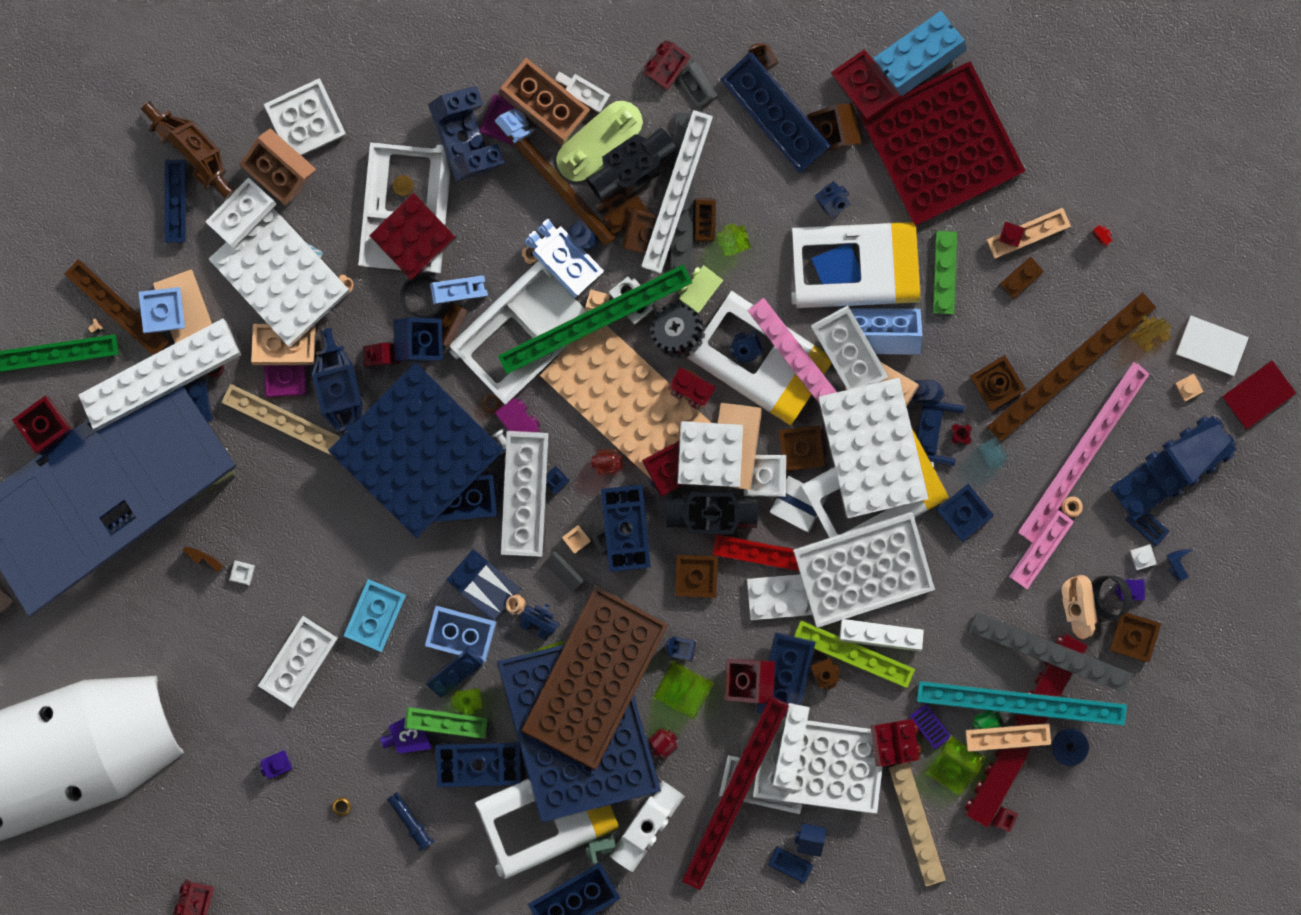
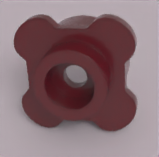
[951,424,972,445]

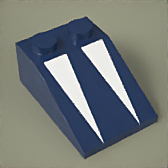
[446,549,521,620]

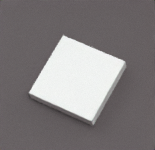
[744,455,786,497]

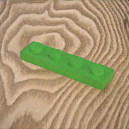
[933,231,957,315]
[404,707,488,739]

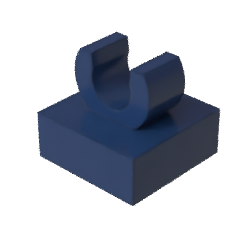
[546,466,570,495]

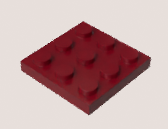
[369,192,457,281]

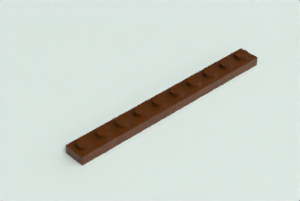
[987,292,1156,442]

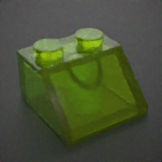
[654,661,714,719]
[925,736,985,797]

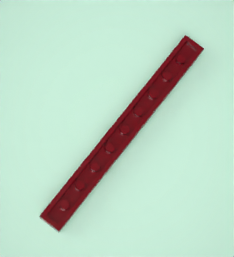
[682,696,789,890]

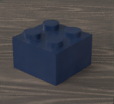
[393,318,443,362]

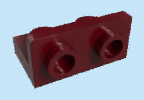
[643,40,691,90]
[667,367,716,410]
[174,879,214,915]

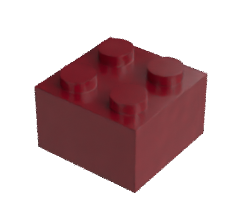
[12,395,73,454]
[725,658,775,703]

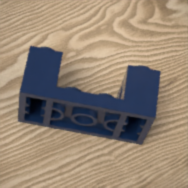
[428,86,505,182]
[601,485,651,572]
[436,741,522,787]

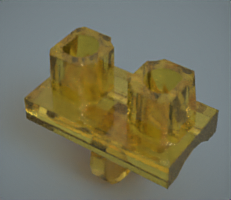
[1131,315,1172,352]

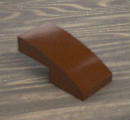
[182,547,226,573]

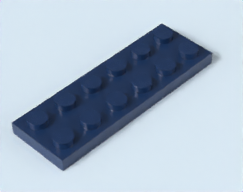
[720,52,831,173]

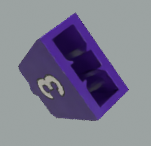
[380,718,432,753]

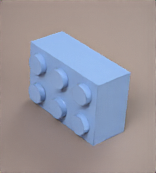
[425,606,497,662]

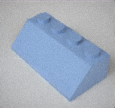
[838,308,922,355]

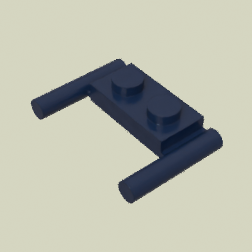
[917,401,964,466]

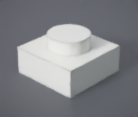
[1130,544,1156,570]

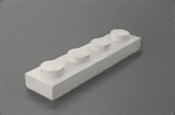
[839,619,924,652]

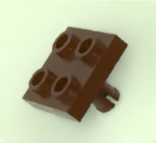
[969,355,1026,412]

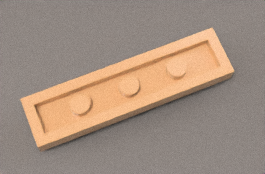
[986,208,1071,259]
[966,723,1051,751]

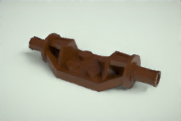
[141,101,235,200]

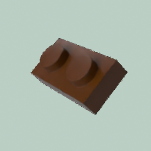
[999,256,1044,299]
[442,302,467,347]

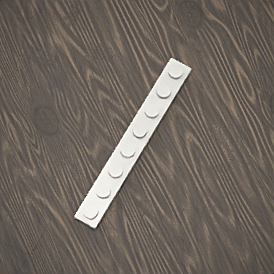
[641,110,713,274]

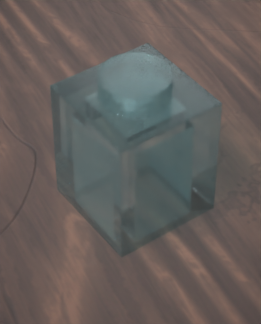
[976,437,1008,470]

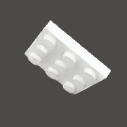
[264,78,346,156]
[677,421,743,487]

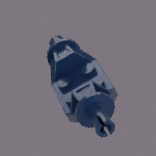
[312,328,363,434]

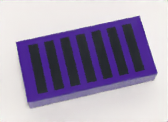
[909,703,951,749]

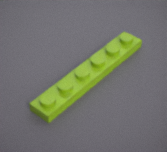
[794,621,915,688]

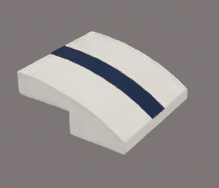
[770,476,828,533]

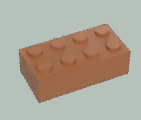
[499,58,590,146]

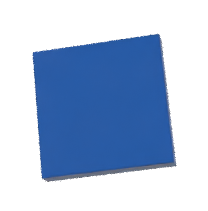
[811,244,861,285]

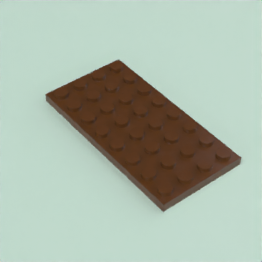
[521,586,668,771]

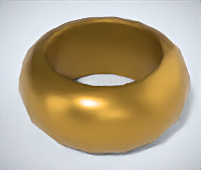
[332,797,351,816]

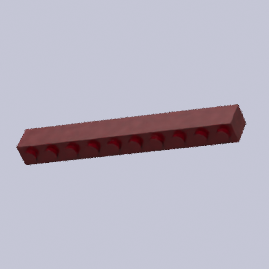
[964,633,1088,828]

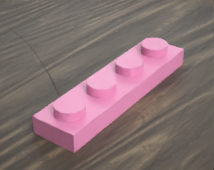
[1009,509,1074,589]

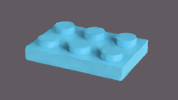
[344,579,406,652]

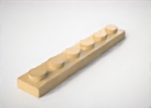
[222,384,341,456]
[888,762,946,886]

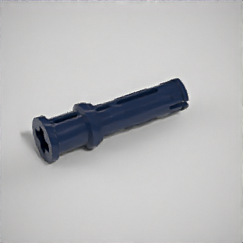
[386,792,435,852]

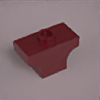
[363,343,400,367]

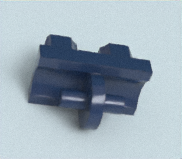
[520,603,559,640]

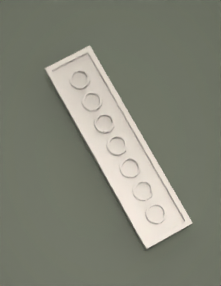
[79,319,241,431]

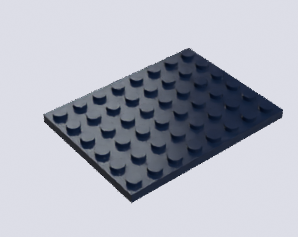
[497,644,661,823]

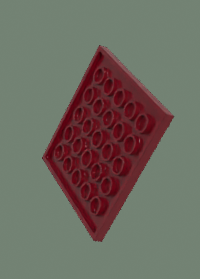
[860,61,1025,226]

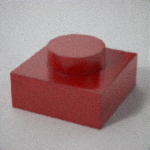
[1091,224,1113,247]

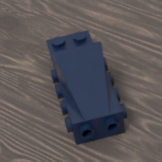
[1109,415,1237,521]

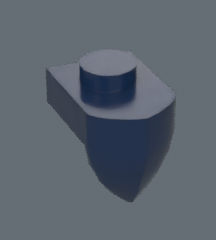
[567,218,598,250]
[912,380,945,402]
[1166,549,1192,581]
[665,636,697,662]

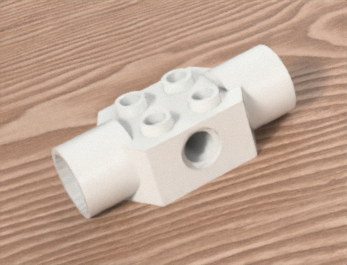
[609,780,685,872]

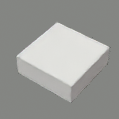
[229,560,255,586]

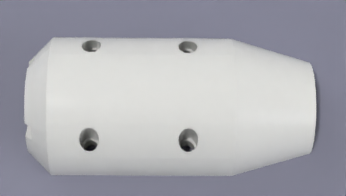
[0,676,184,841]

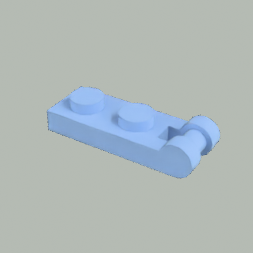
[430,276,488,304]

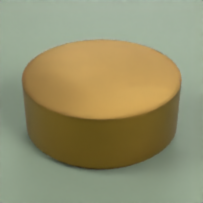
[393,175,414,196]

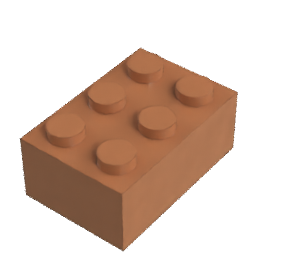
[239,128,316,205]

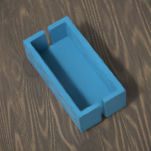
[874,11,967,97]

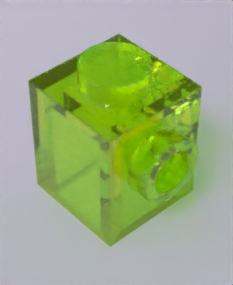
[716,223,751,257]
[452,687,483,715]

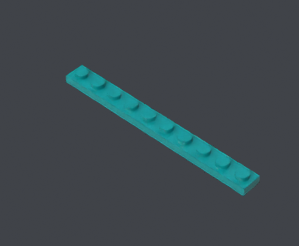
[917,681,1127,726]

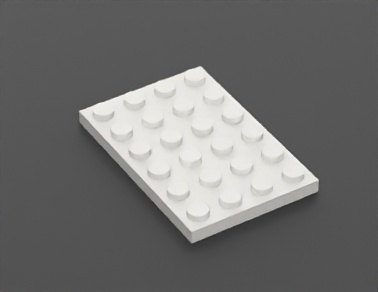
[209,208,350,347]
[818,378,928,518]
[793,512,935,628]
[753,717,882,814]

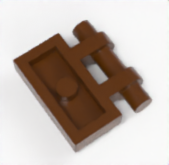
[595,192,648,235]

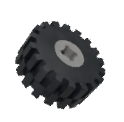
[650,303,706,358]

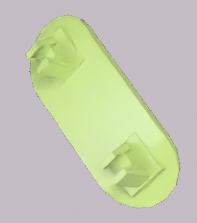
[556,101,643,181]

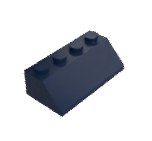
[434,475,497,522]
[528,862,621,915]

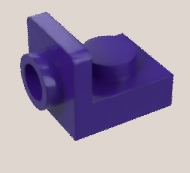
[1115,579,1145,601]
[259,750,293,779]

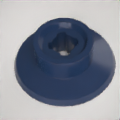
[1052,729,1089,766]

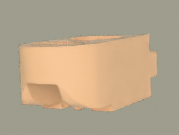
[1062,575,1098,639]

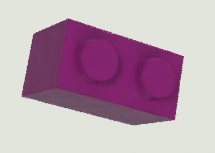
[495,397,541,432]

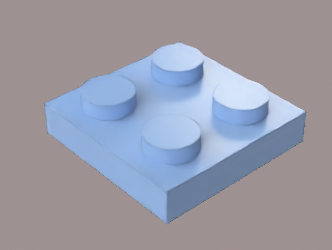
[139,287,185,334]

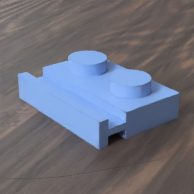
[495,108,535,143]

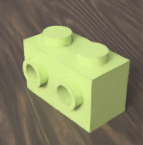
[678,265,723,314]

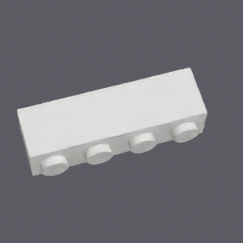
[772,703,810,791]

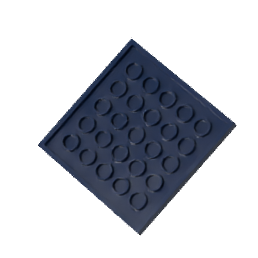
[328,362,504,539]

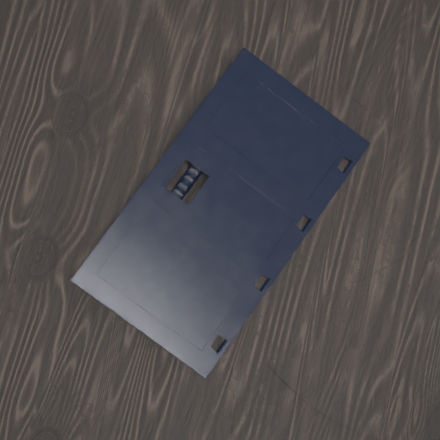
[0,386,237,617]

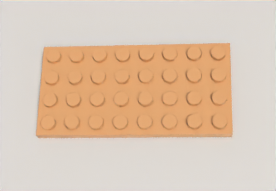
[540,326,711,480]

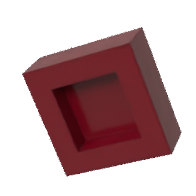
[998,221,1025,248]
[993,806,1018,833]

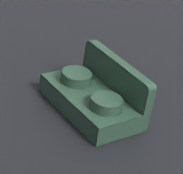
[586,836,616,864]

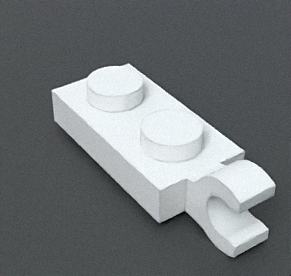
[555,72,610,113]

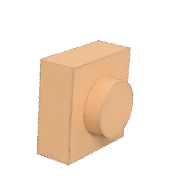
[585,289,610,311]
[1174,374,1203,402]
[562,525,591,554]

